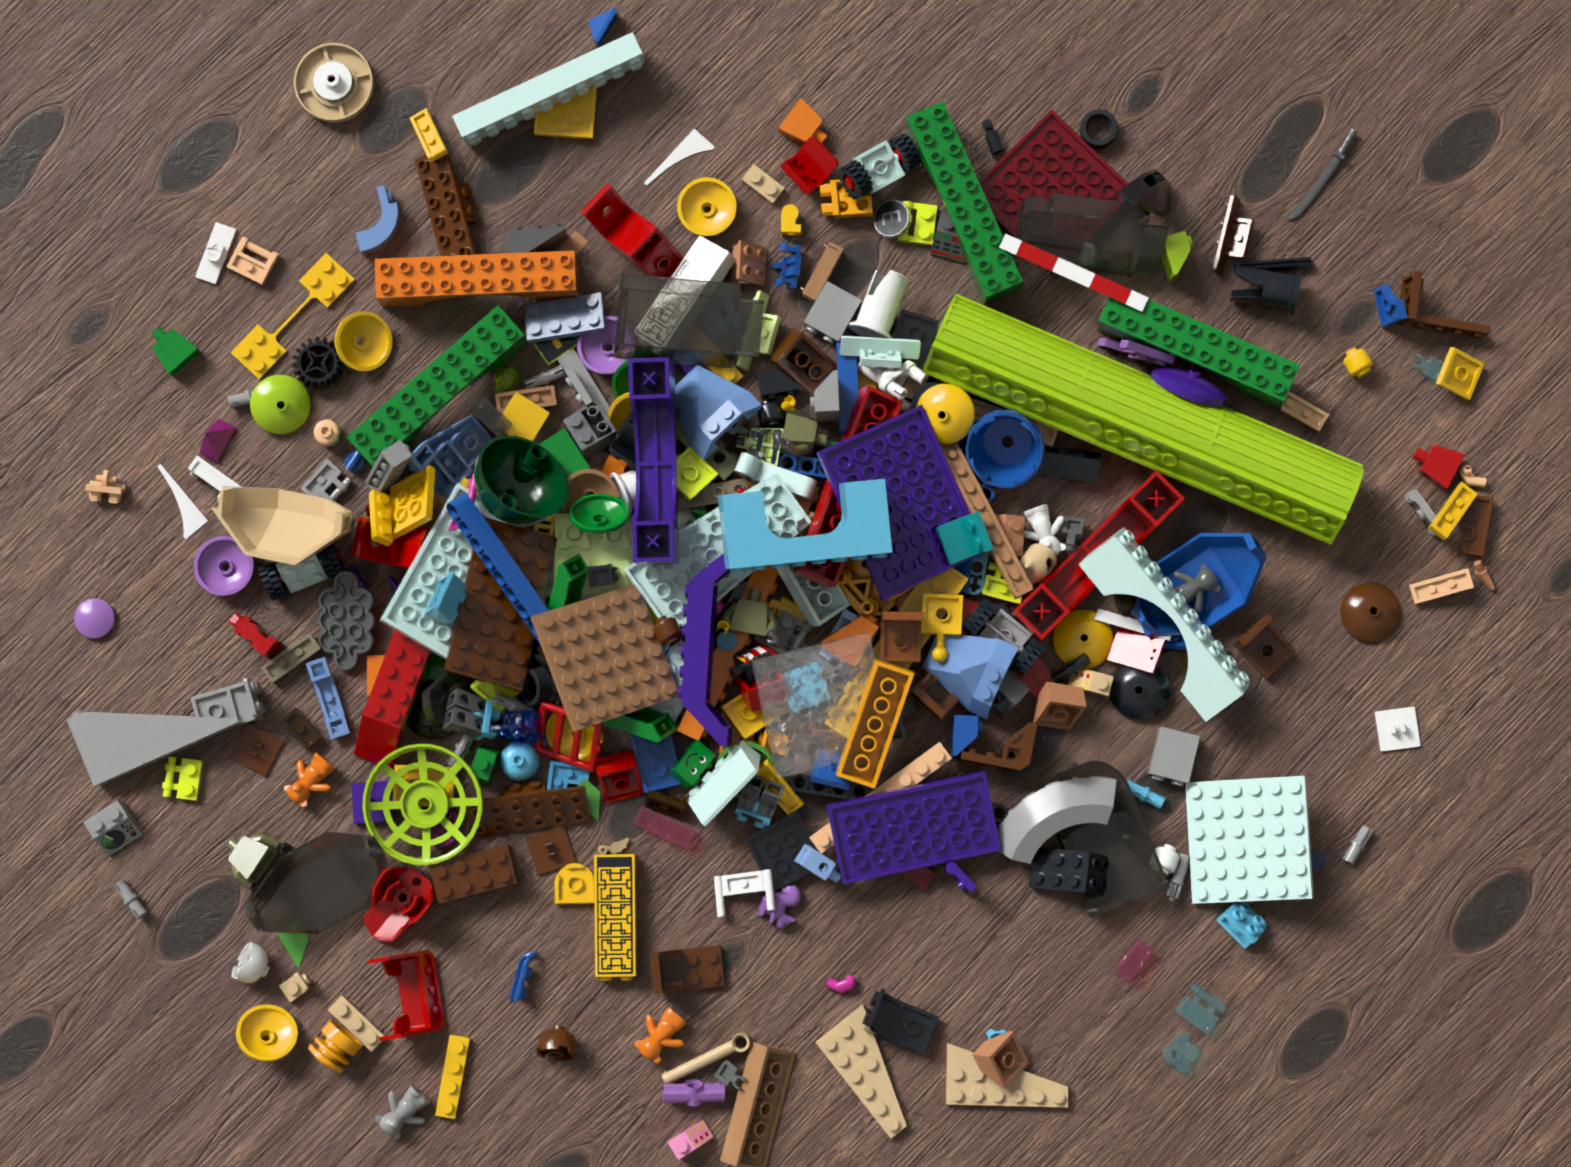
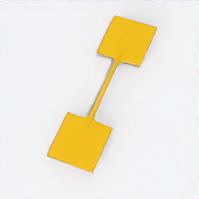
[231,253,355,380]
[460,392,550,495]

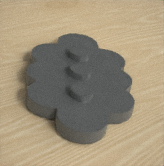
[317,571,377,671]

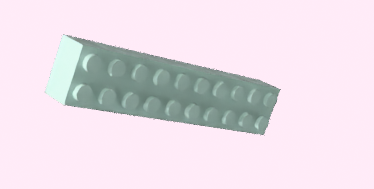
[452,32,645,146]

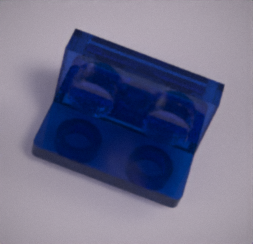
[491,710,546,744]

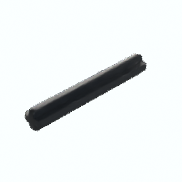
[1233,257,1312,273]

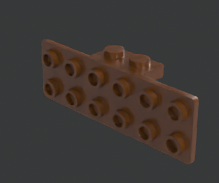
[415,146,479,256]
[466,780,591,837]

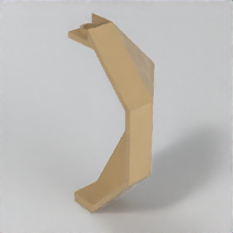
[211,486,352,565]

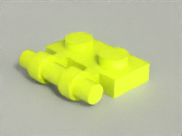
[981,562,1022,605]
[162,757,203,801]

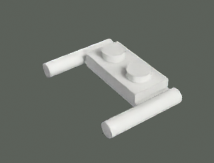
[714,869,775,917]

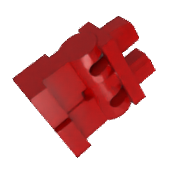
[228,613,284,659]

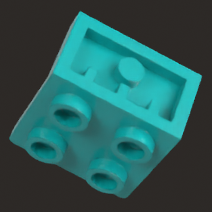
[936,511,993,564]

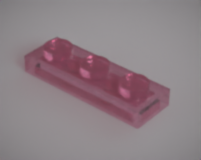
[633,805,696,849]

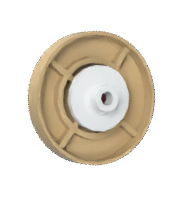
[294,43,374,123]

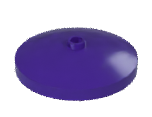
[1150,366,1228,407]

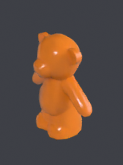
[284,752,336,807]
[634,1007,687,1063]

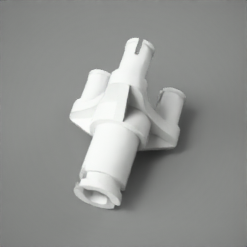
[857,360,929,412]

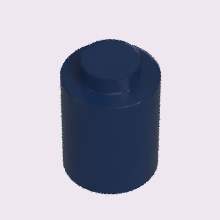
[1311,850,1326,871]

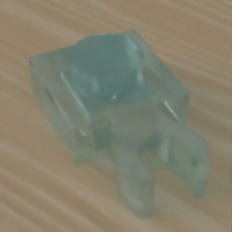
[1411,354,1444,381]

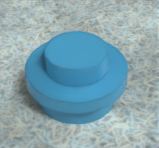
[717,631,737,651]

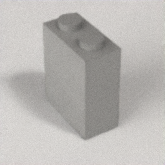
[804,281,862,345]
[1147,726,1200,786]

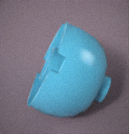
[499,741,540,781]

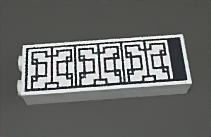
[634,235,736,358]

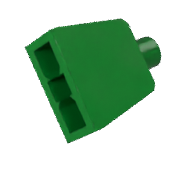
[152,327,201,377]
[469,744,501,787]

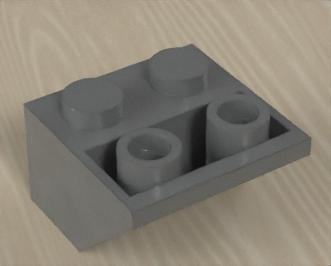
[563,401,617,460]

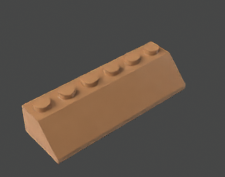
[720,1042,796,1167]

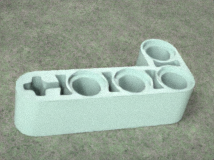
[734,452,817,500]

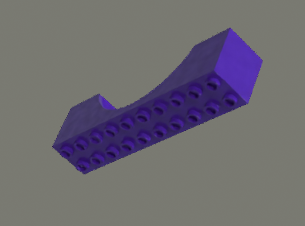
[628,357,679,565]

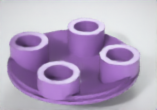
[74,598,114,638]

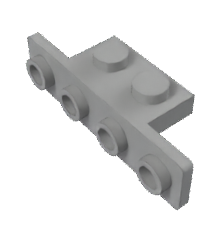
[557,349,610,415]

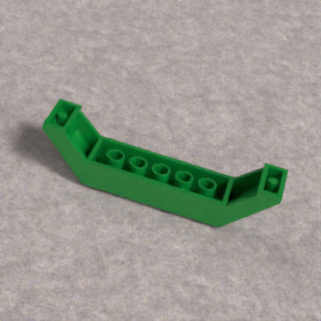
[548,553,677,743]

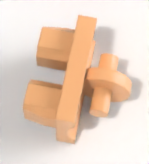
[86,470,126,504]

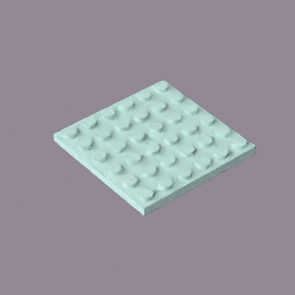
[1185,776,1314,904]

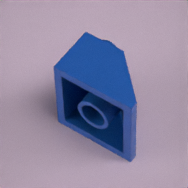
[951,715,982,757]

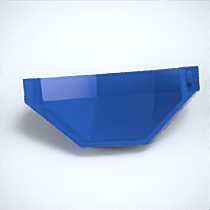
[1130,533,1267,636]

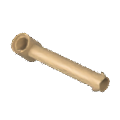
[661,1032,751,1084]

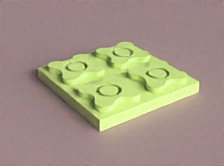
[554,513,634,595]

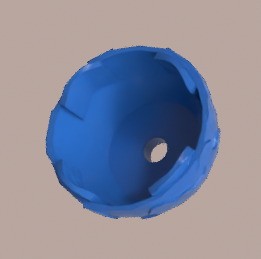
[966,410,1045,489]

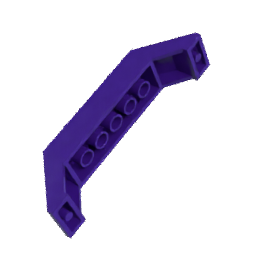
[678,553,733,747]

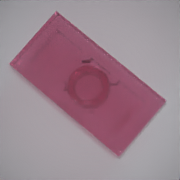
[1113,938,1154,983]

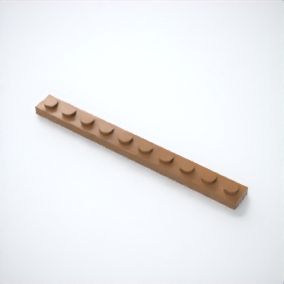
[939,418,1034,599]

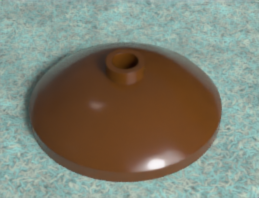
[1340,582,1401,642]

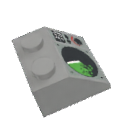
[83,800,143,856]

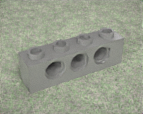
[365,440,412,493]

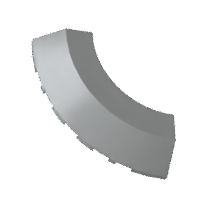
[997,776,1116,864]

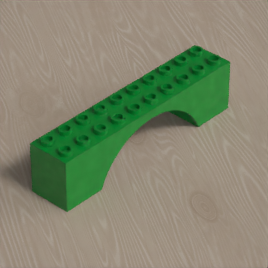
[905,101,1023,306]
[1097,297,1300,410]
[347,305,528,467]

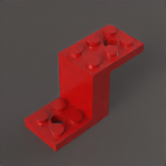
[580,183,684,291]
[351,517,430,570]

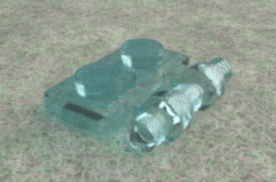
[1174,983,1227,1035]

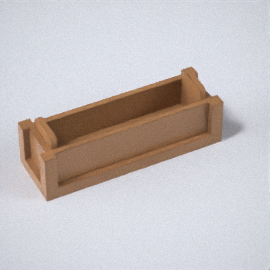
[800,241,844,303]
[494,385,557,416]

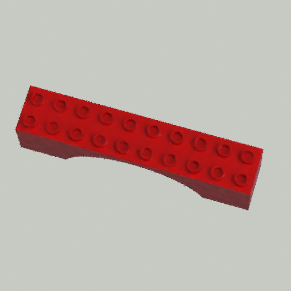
[1011,470,1185,642]

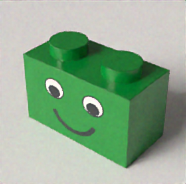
[668,740,716,788]

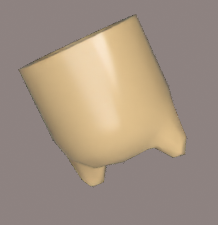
[1019,544,1057,587]

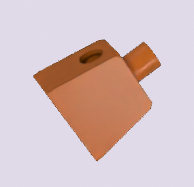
[778,98,828,145]

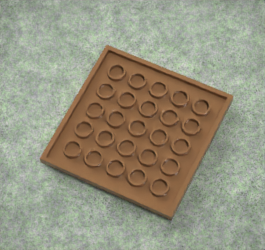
[531,584,678,732]

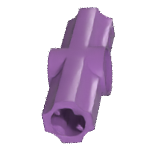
[663,1079,725,1106]

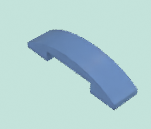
[306,657,350,739]

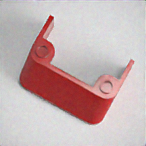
[367,950,445,1041]

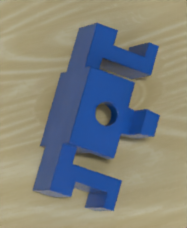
[773,242,802,290]

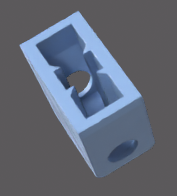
[794,844,841,883]

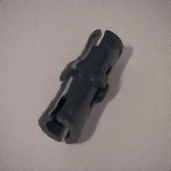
[1051,653,1091,684]

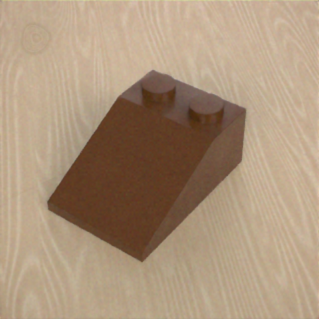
[768,328,837,397]

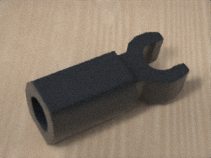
[982,119,1003,155]

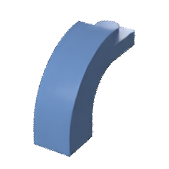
[355,185,400,255]

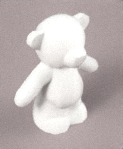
[1024,504,1066,556]

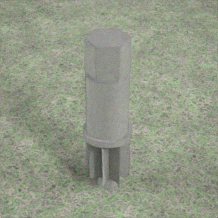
[1166,853,1190,902]

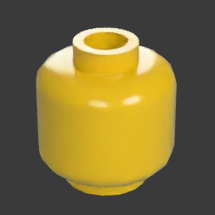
[1343,347,1373,378]

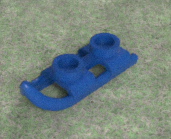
[509,952,538,1002]

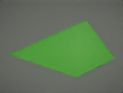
[578,778,600,821]
[278,922,309,969]

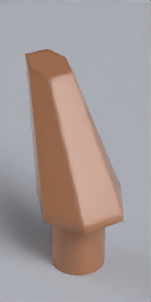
[1474,560,1495,590]

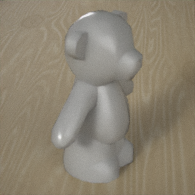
[375,1085,430,1139]

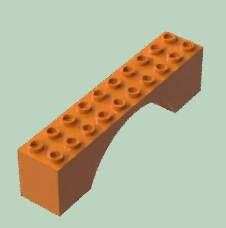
[375,251,579,307]

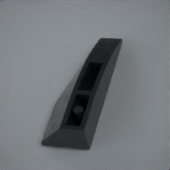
[1118,169,1170,216]

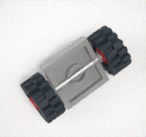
[963,599,1046,676]

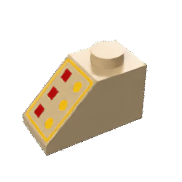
[1068,669,1114,697]

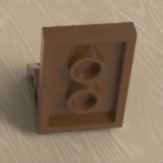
[911,672,960,721]
[959,722,1037,772]
[650,945,725,994]

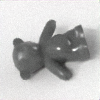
[1173,564,1221,612]

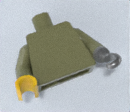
[775,395,827,457]
[716,589,778,644]

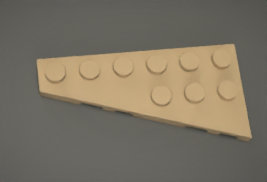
[816,1004,907,1138]
[946,1043,1068,1107]

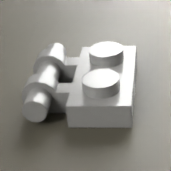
[300,459,352,503]

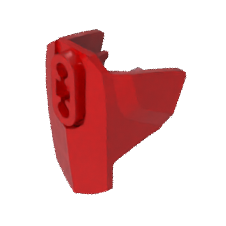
[363,866,435,942]

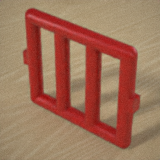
[533,701,603,772]

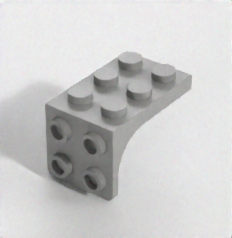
[190,678,265,727]

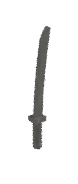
[1288,129,1357,220]

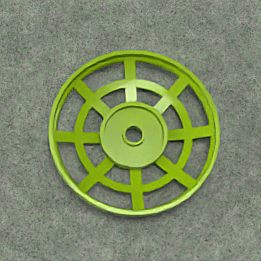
[362,744,483,865]

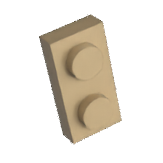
[742,164,785,205]

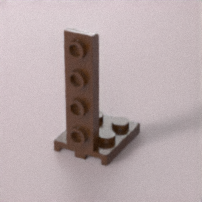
[1397,271,1491,339]

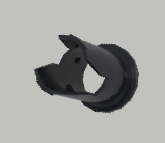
[1230,264,1302,316]

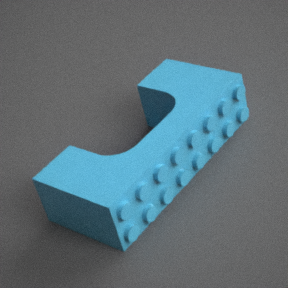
[718,479,892,573]

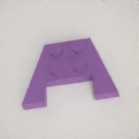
[1098,338,1175,367]

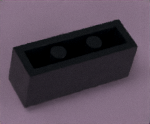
[1038,445,1101,484]

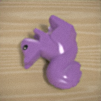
[757,885,801,929]

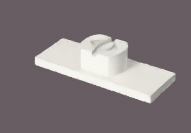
[195,222,237,285]

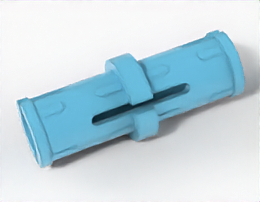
[1123,780,1165,809]

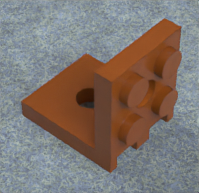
[880,612,924,662]

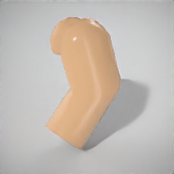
[1460,465,1486,488]

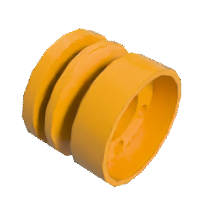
[308,1020,363,1073]

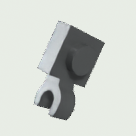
[1062,516,1085,552]

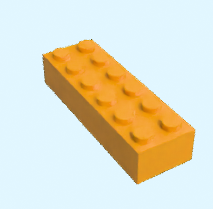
[836,658,914,789]

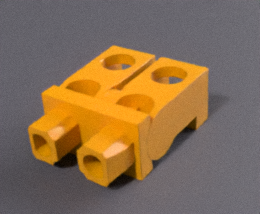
[820,180,873,219]

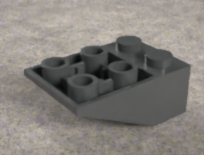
[505,224,568,253]

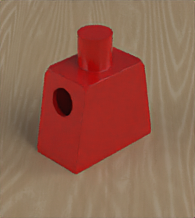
[1412,445,1464,490]

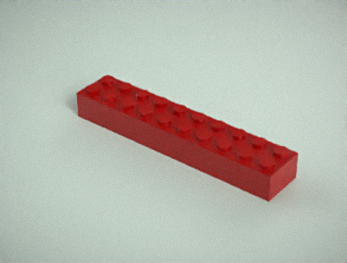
[793,386,903,588]

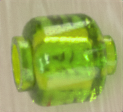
[491,364,521,393]

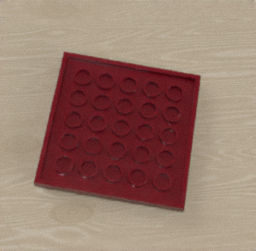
[979,109,1128,275]

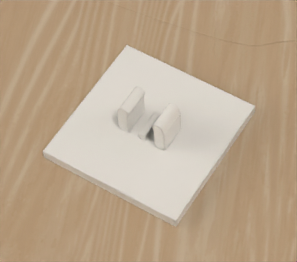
[1375,706,1421,752]

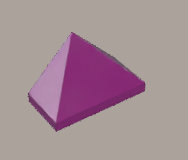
[200,419,236,463]

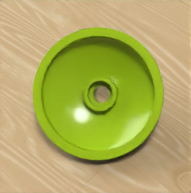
[250,375,310,434]

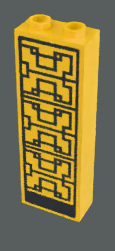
[594,854,637,981]

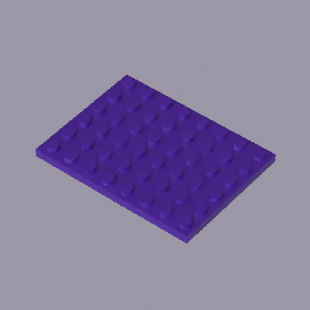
[816,405,985,601]

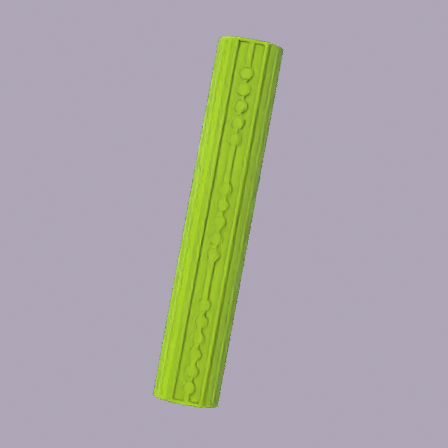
[922,294,1364,545]

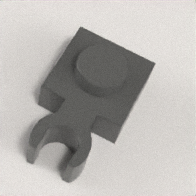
[714,1059,748,1091]

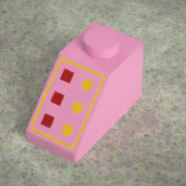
[668,1120,714,1160]

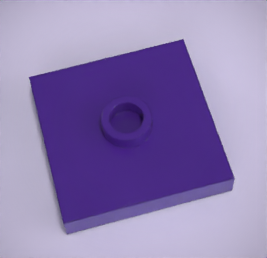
[351,781,395,824]

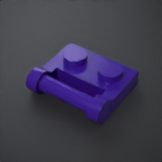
[944,862,977,892]

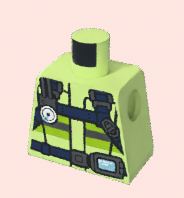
[736,428,783,466]

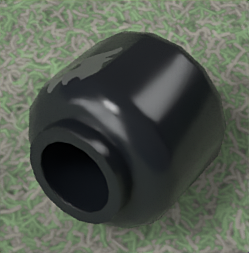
[756,400,784,428]

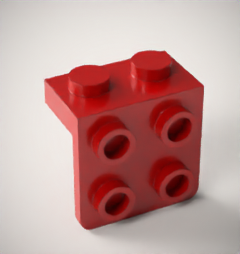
[780,136,839,195]

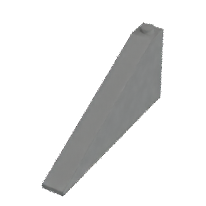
[67,710,244,786]

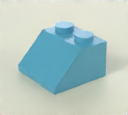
[424,572,467,625]

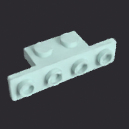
[839,336,921,369]

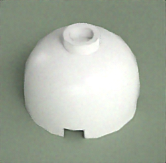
[231,942,270,983]

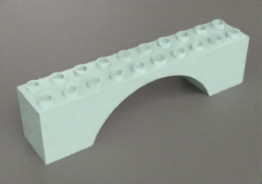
[1078,527,1251,722]

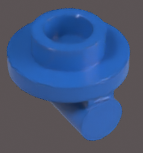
[344,451,365,472]

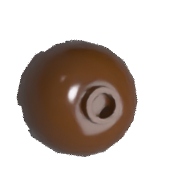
[536,1026,577,1061]

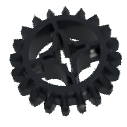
[292,337,346,391]

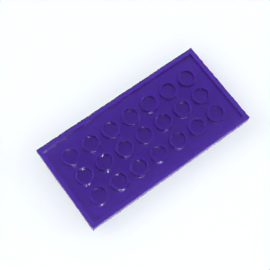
[826,771,1001,884]

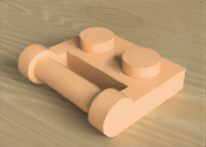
[227,237,279,285]

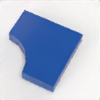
[1373,284,1408,328]

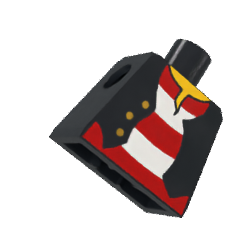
[729,640,781,681]

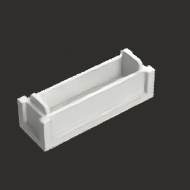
[188,456,241,491]

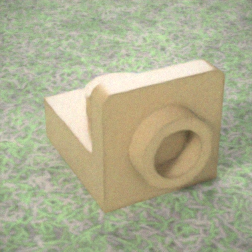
[279,972,311,1002]

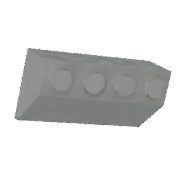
[810,370,839,423]

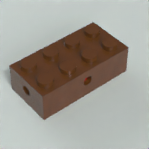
[429,844,519,904]

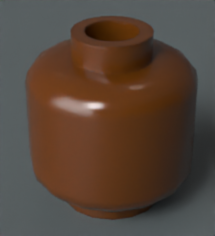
[653,616,682,647]

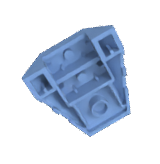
[675,365,762,461]
[408,414,492,498]
[922,634,1019,719]

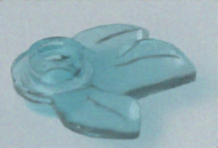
[1163,1032,1202,1073]

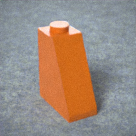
[819,613,880,666]

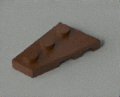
[1458,495,1494,557]

